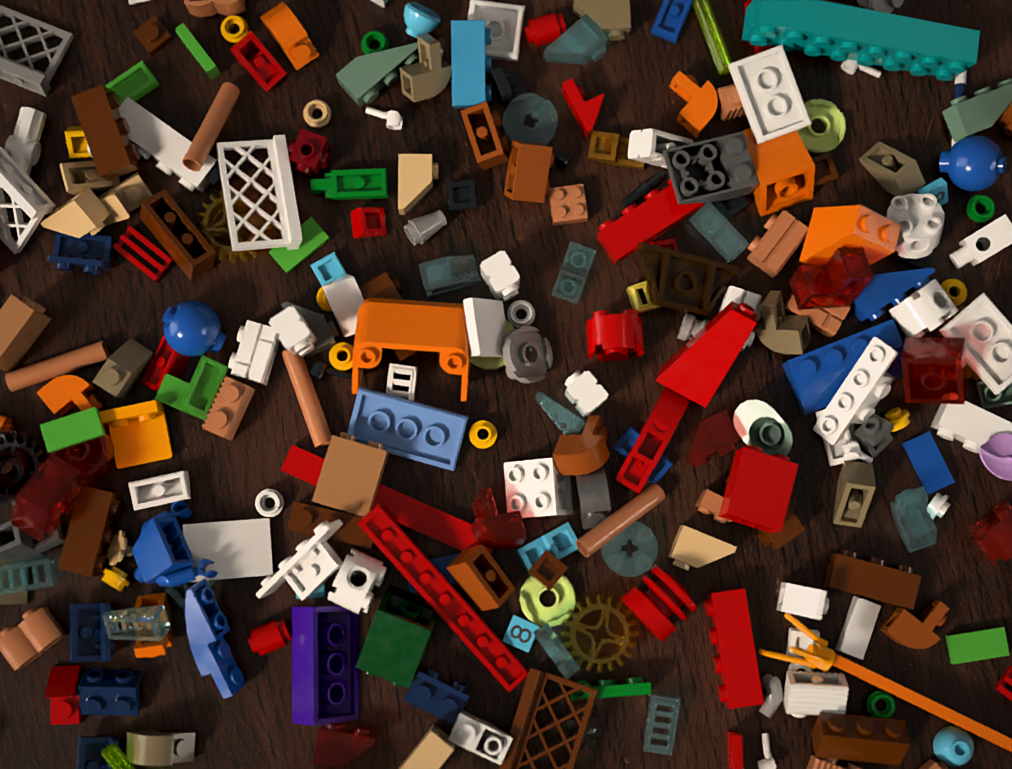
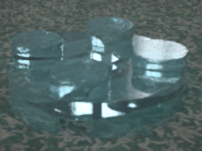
[503,93,558,145]
[601,521,658,577]
[533,623,580,680]

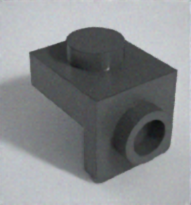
[854,414,894,458]

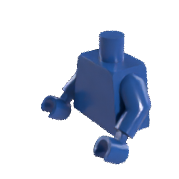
[132,500,218,587]

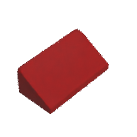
[140,335,192,391]

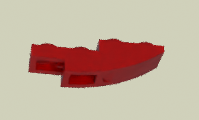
[614,387,690,494]

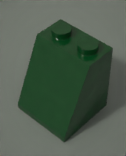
[356,585,439,689]

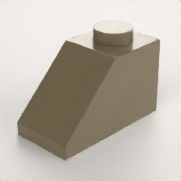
[573,0,631,41]
[859,141,926,196]
[93,338,155,400]
[833,460,876,528]

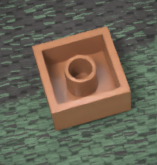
[548,184,588,226]
[695,489,732,524]

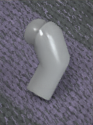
[759,674,784,719]

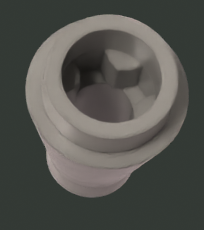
[404,210,447,245]

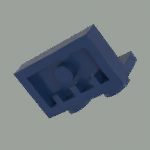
[404,666,470,725]

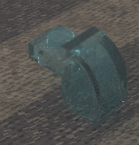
[890,486,937,553]

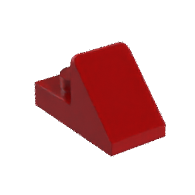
[230,31,287,92]
[561,78,605,139]
[44,665,82,725]

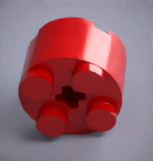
[586,309,645,362]

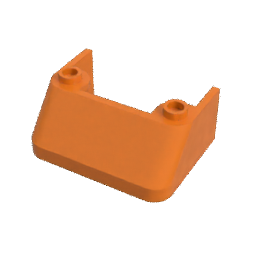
[352,298,471,401]

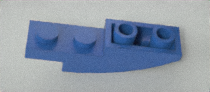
[185,579,246,699]

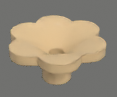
[106,530,133,566]

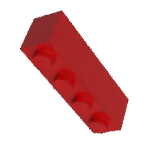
[596,179,707,265]
[704,587,764,709]

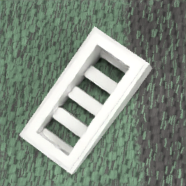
[386,363,419,401]

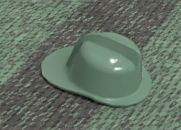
[733,399,793,456]

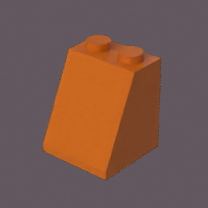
[743,128,815,216]
[799,205,902,279]

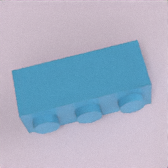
[451,20,492,108]

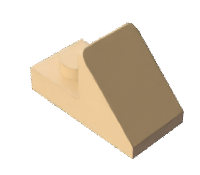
[59,161,120,196]
[97,172,153,225]

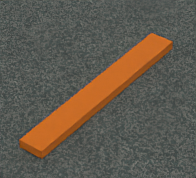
[832,654,1012,752]

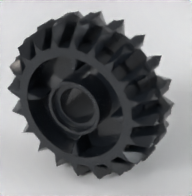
[0,429,47,507]

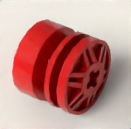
[620,565,698,643]

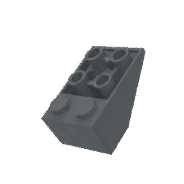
[662,131,759,205]

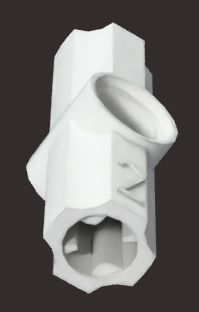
[4,107,47,176]

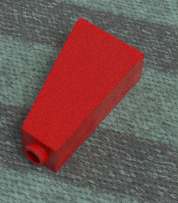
[656,301,757,408]

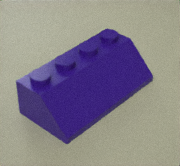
[292,605,359,726]

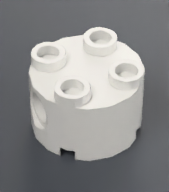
[886,193,945,259]
[888,279,959,343]
[328,548,387,614]

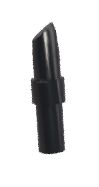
[621,170,667,208]

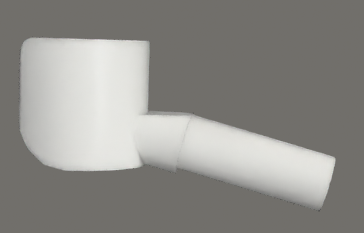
[841,60,881,78]
[365,107,403,130]
[841,441,873,463]
[757,733,776,769]

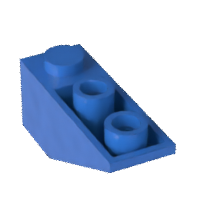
[841,268,935,322]

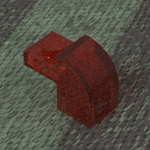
[471,488,527,550]

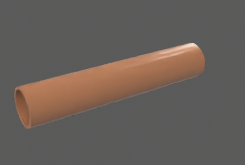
[182,82,240,171]
[5,340,109,392]
[281,350,332,448]
[576,483,666,557]

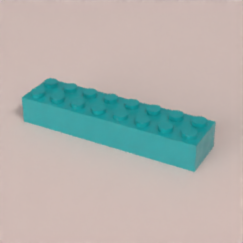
[742,0,980,81]

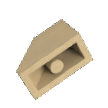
[398,154,439,215]
[40,187,111,238]
[668,525,737,571]

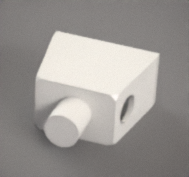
[949,214,1012,269]

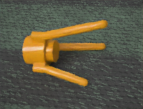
[758,613,835,671]

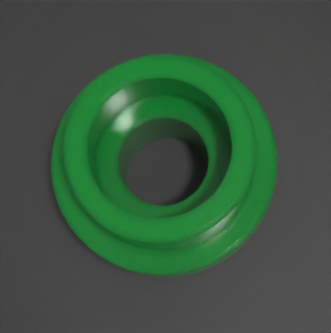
[361,31,389,55]
[966,195,995,223]
[866,690,896,719]

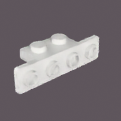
[813,337,898,445]
[256,519,343,601]

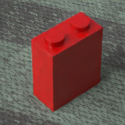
[719,445,798,534]

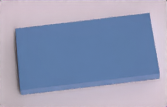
[347,386,469,471]

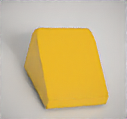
[65,125,91,159]

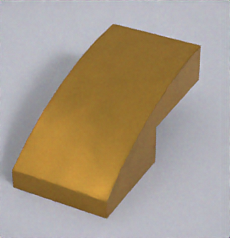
[588,131,646,170]

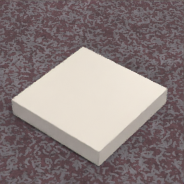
[468,0,525,62]
[463,298,508,358]

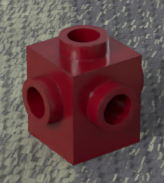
[288,128,330,176]

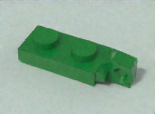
[310,168,388,200]
[570,677,651,700]

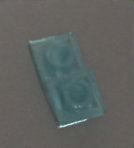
[689,202,750,263]
[551,241,597,304]

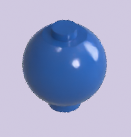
[939,135,1007,191]
[162,300,226,356]

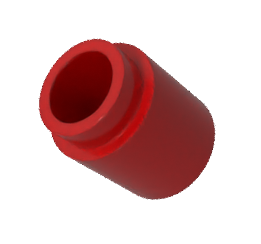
[524,12,567,47]
[248,619,292,656]

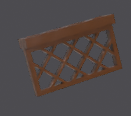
[498,668,599,769]

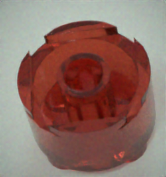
[49,429,115,480]
[970,501,1012,566]

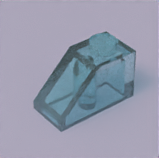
[544,14,608,65]
[418,255,481,296]

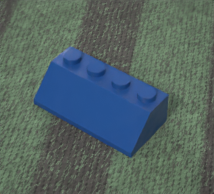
[782,319,908,416]

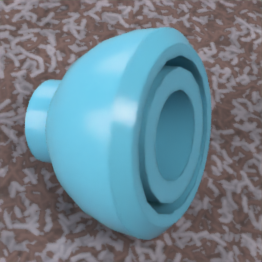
[404,2,441,38]
[933,726,974,767]

